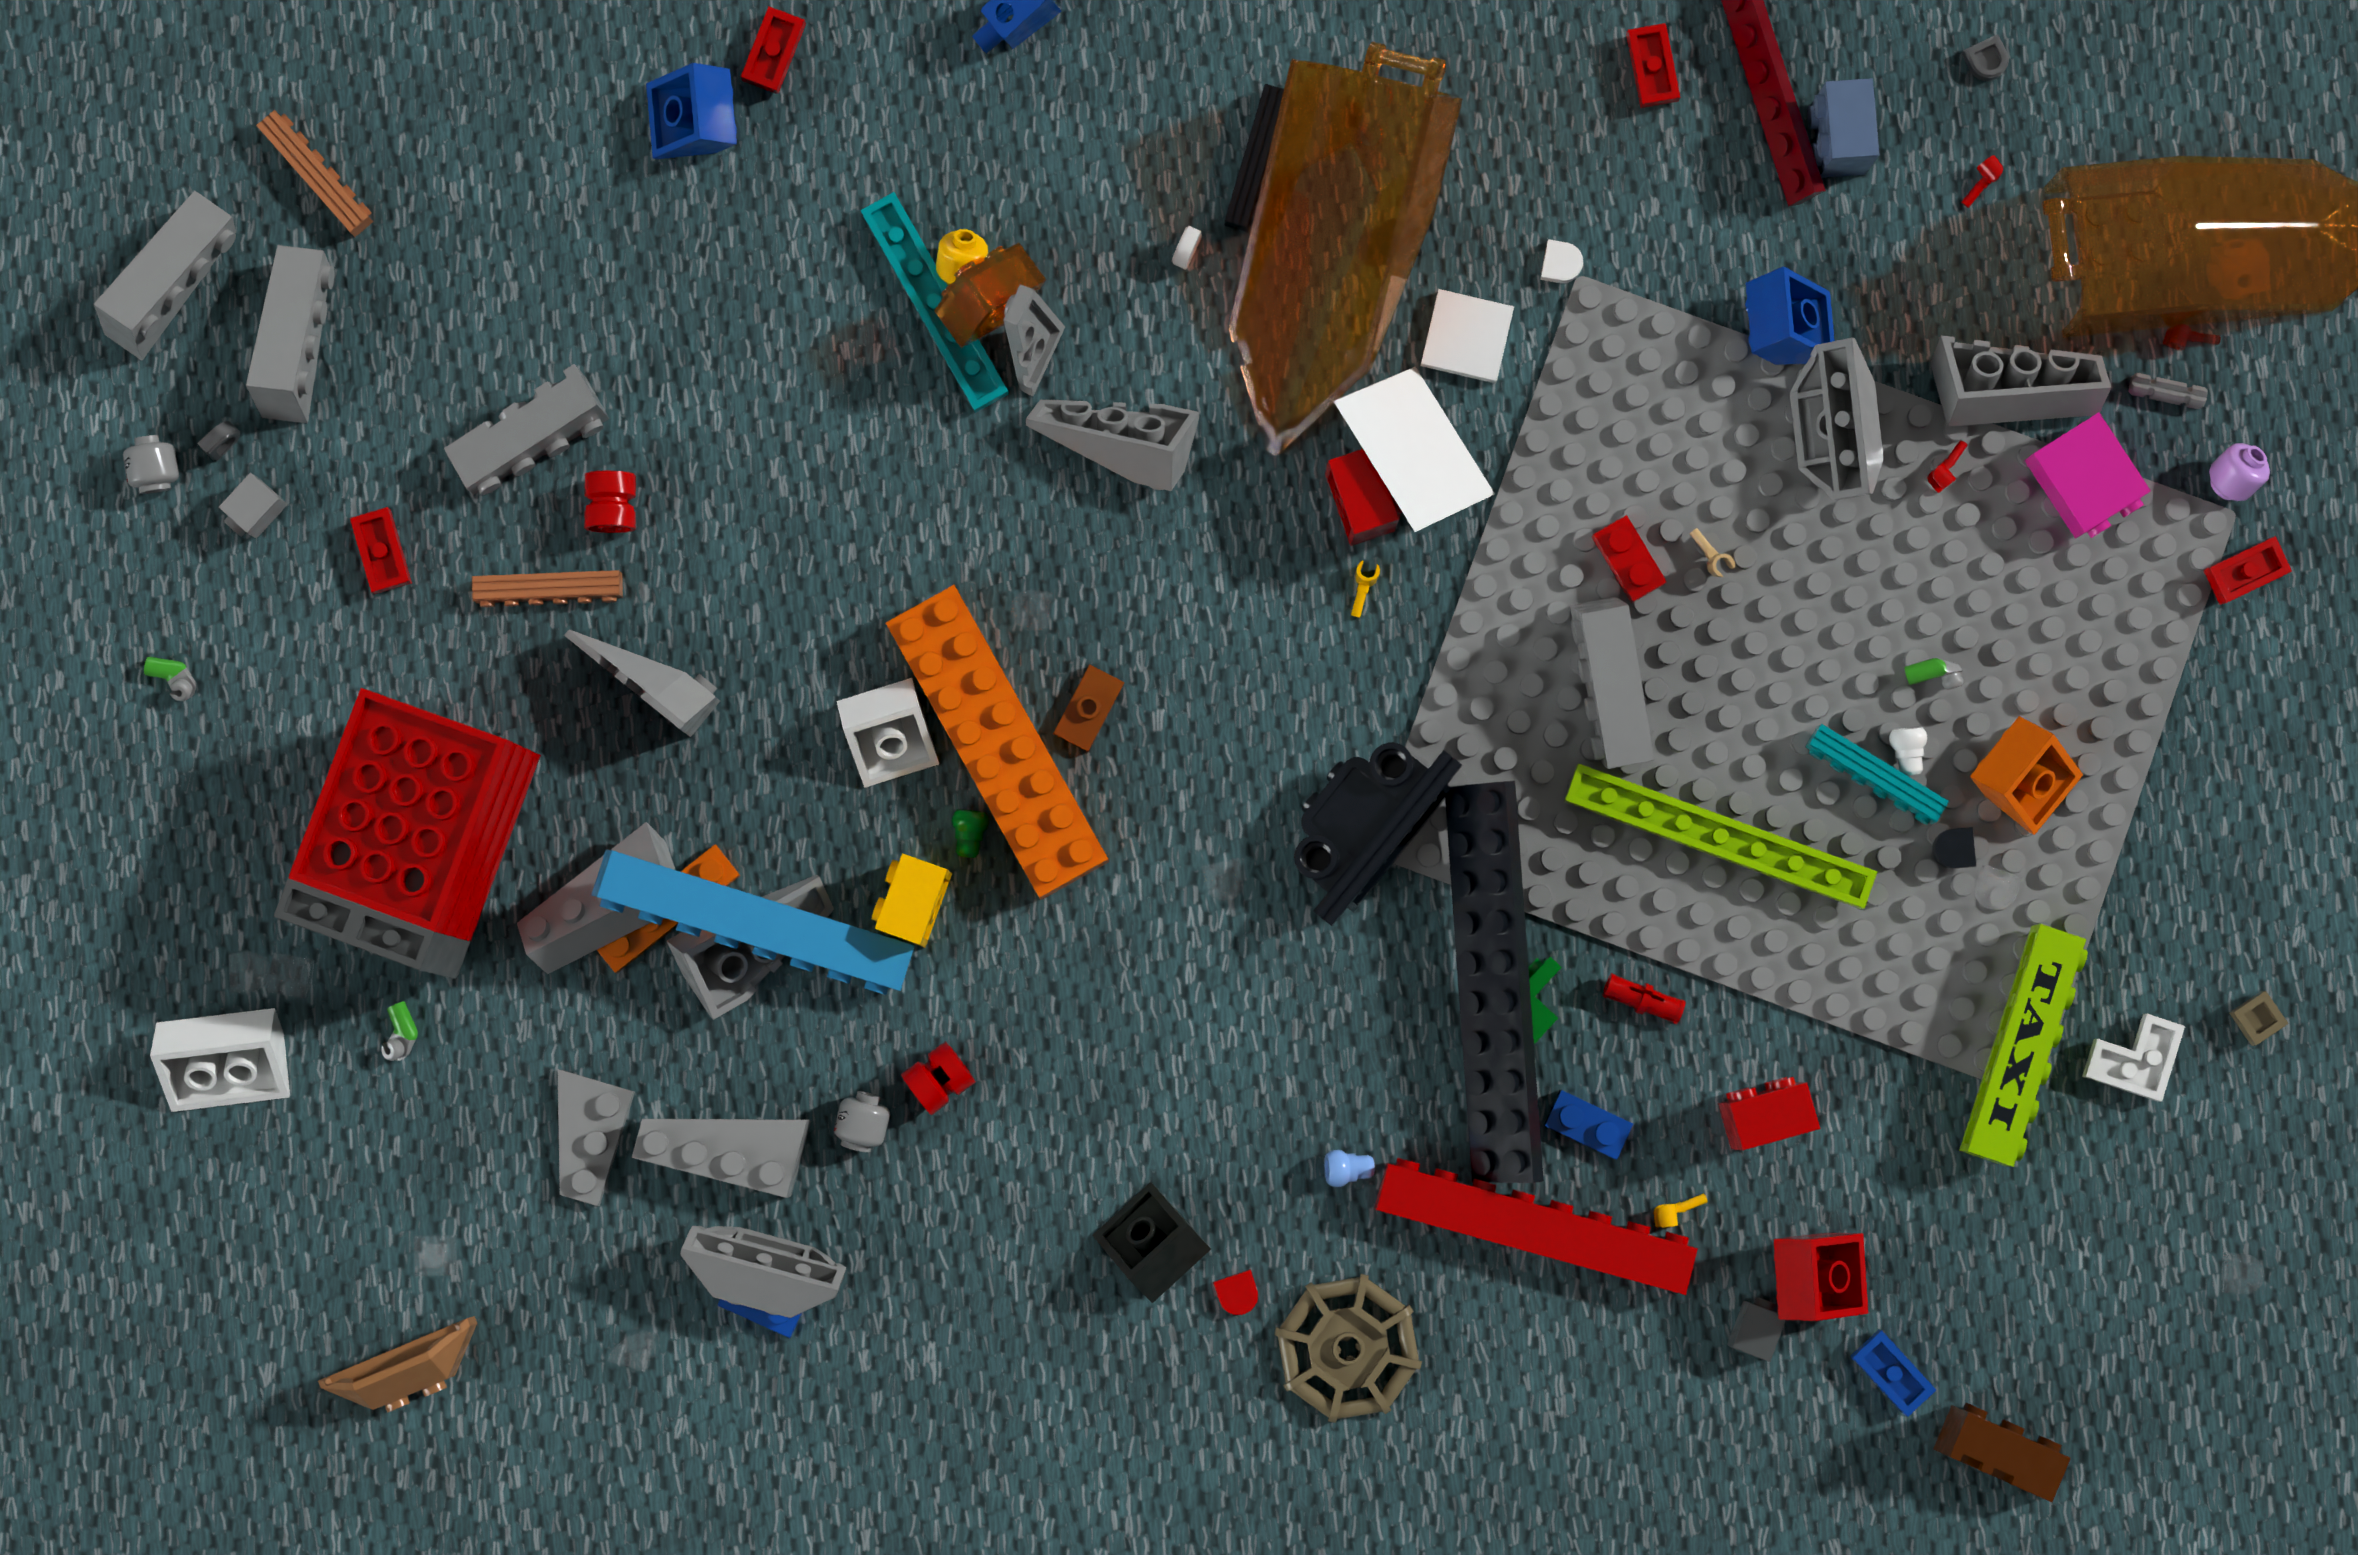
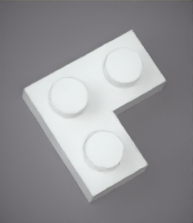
[2082,1014,2185,1102]

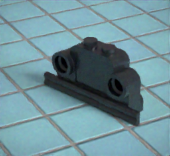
[1294,742,1463,926]

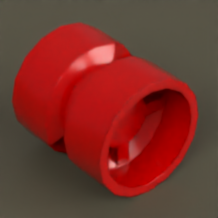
[584,470,636,533]
[901,1041,976,1115]

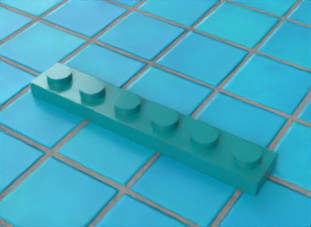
[860,192,1009,413]

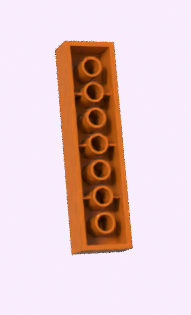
[886,585,1109,900]

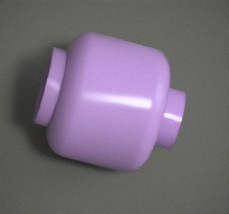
[2209,443,2270,501]

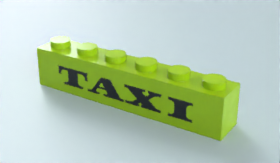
[1959,924,2088,1167]

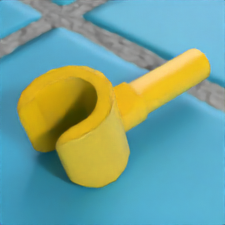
[1351,561,1380,618]
[1654,1193,1708,1228]

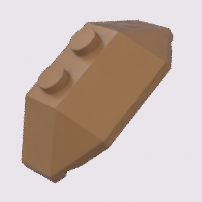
[318,1316,477,1413]

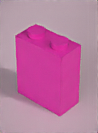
[2024,412,2151,539]

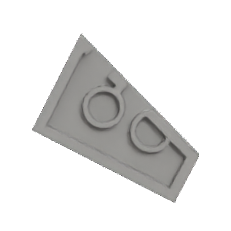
[1004,284,1065,396]
[557,1069,635,1206]

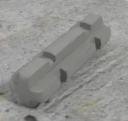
[2129,373,2208,409]

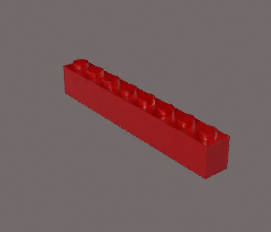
[1374,1158,1698,1295]

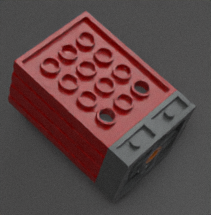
[273,688,541,979]

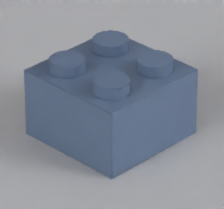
[1807,78,1880,178]

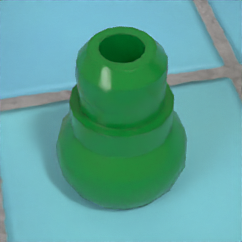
[952,809,989,858]

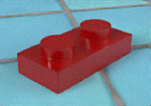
[741,6,806,94]
[1626,23,1681,108]
[350,507,412,595]
[1592,515,1667,604]
[2203,536,2292,605]

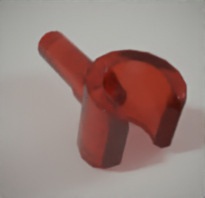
[2163,324,2221,351]

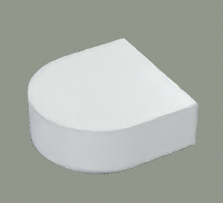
[1172,226,1202,270]
[1540,239,1583,283]

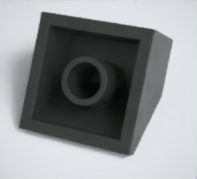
[1092,1182,1211,1303]

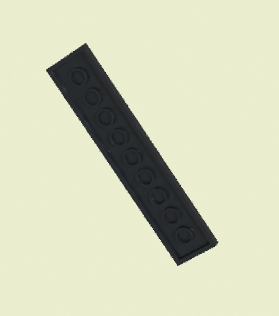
[1445,781,1544,1183]

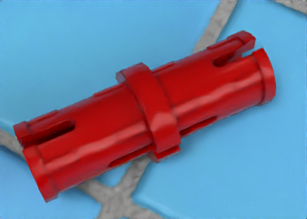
[1602,973,1686,1025]

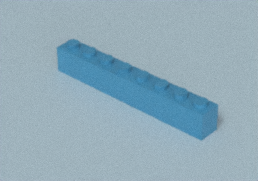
[591,849,915,995]

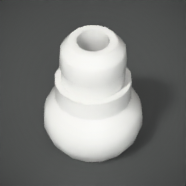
[1889,727,1927,775]

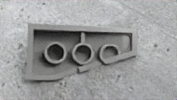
[1026,399,1199,491]
[564,629,720,737]
[667,875,834,1020]

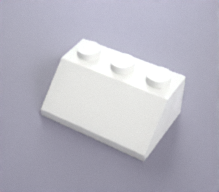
[150,1008,290,1112]

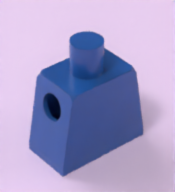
[972,0,1062,54]

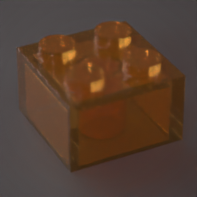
[934,243,1046,348]

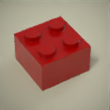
[1325,449,1403,546]
[1718,1077,1820,1150]
[1773,1233,1869,1321]

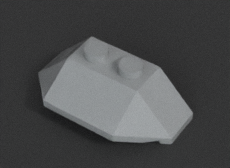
[1790,337,1884,501]
[680,1226,846,1318]

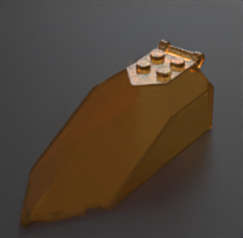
[1228,42,1463,455]
[2042,156,2358,338]

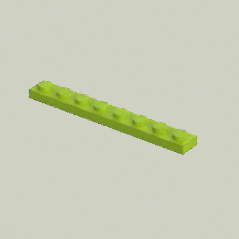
[1564,763,1878,910]

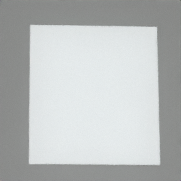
[1333,367,1495,532]

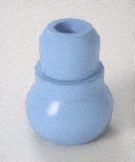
[1324,1150,1375,1187]

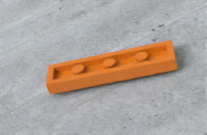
[597,844,741,974]

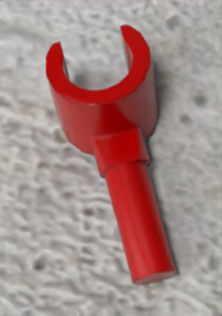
[1961,155,2003,208]
[1927,440,1968,493]

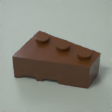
[1933,1402,2071,1502]

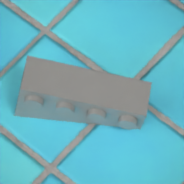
[94,190,236,361]
[246,245,335,423]
[1931,335,2112,426]
[444,364,609,495]
[1569,597,1655,769]
[517,822,675,974]
[632,1118,811,1198]

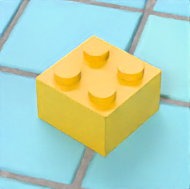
[871,853,952,948]

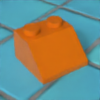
[1970,716,2083,835]

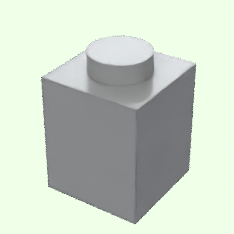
[219,472,288,539]

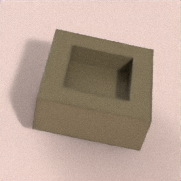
[2229,991,2289,1046]

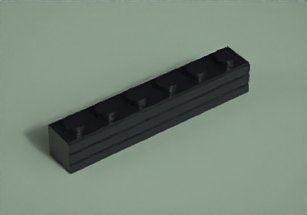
[1224,84,1291,232]

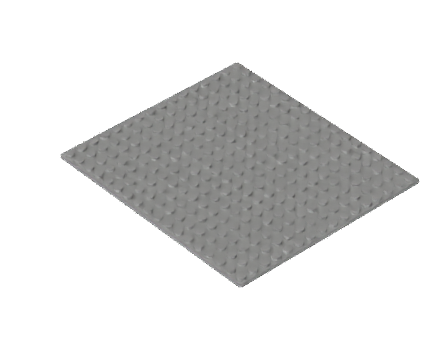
[1393,276,2236,1080]

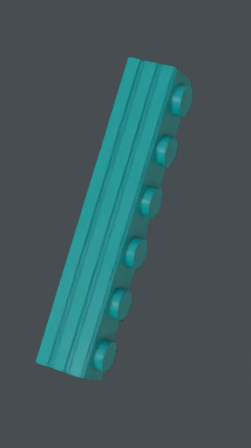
[1805,724,1949,825]

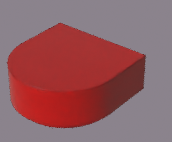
[1213,1269,1258,1315]

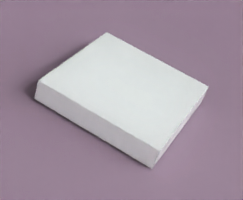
[1420,289,1514,384]

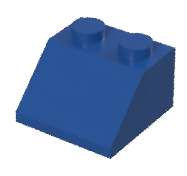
[646,63,737,159]
[1745,266,1835,365]

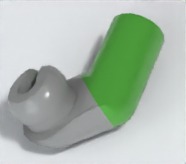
[144,656,196,701]
[1904,658,1964,690]
[381,1001,418,1061]

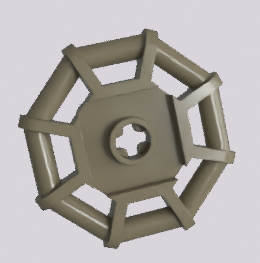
[1274,1274,1422,1423]

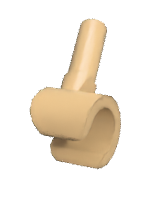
[1690,528,1735,577]

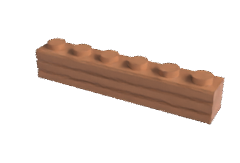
[256,110,373,237]
[472,570,623,607]

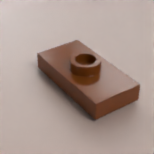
[1053,664,1125,752]

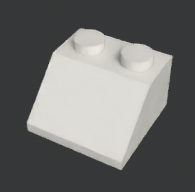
[837,678,939,788]

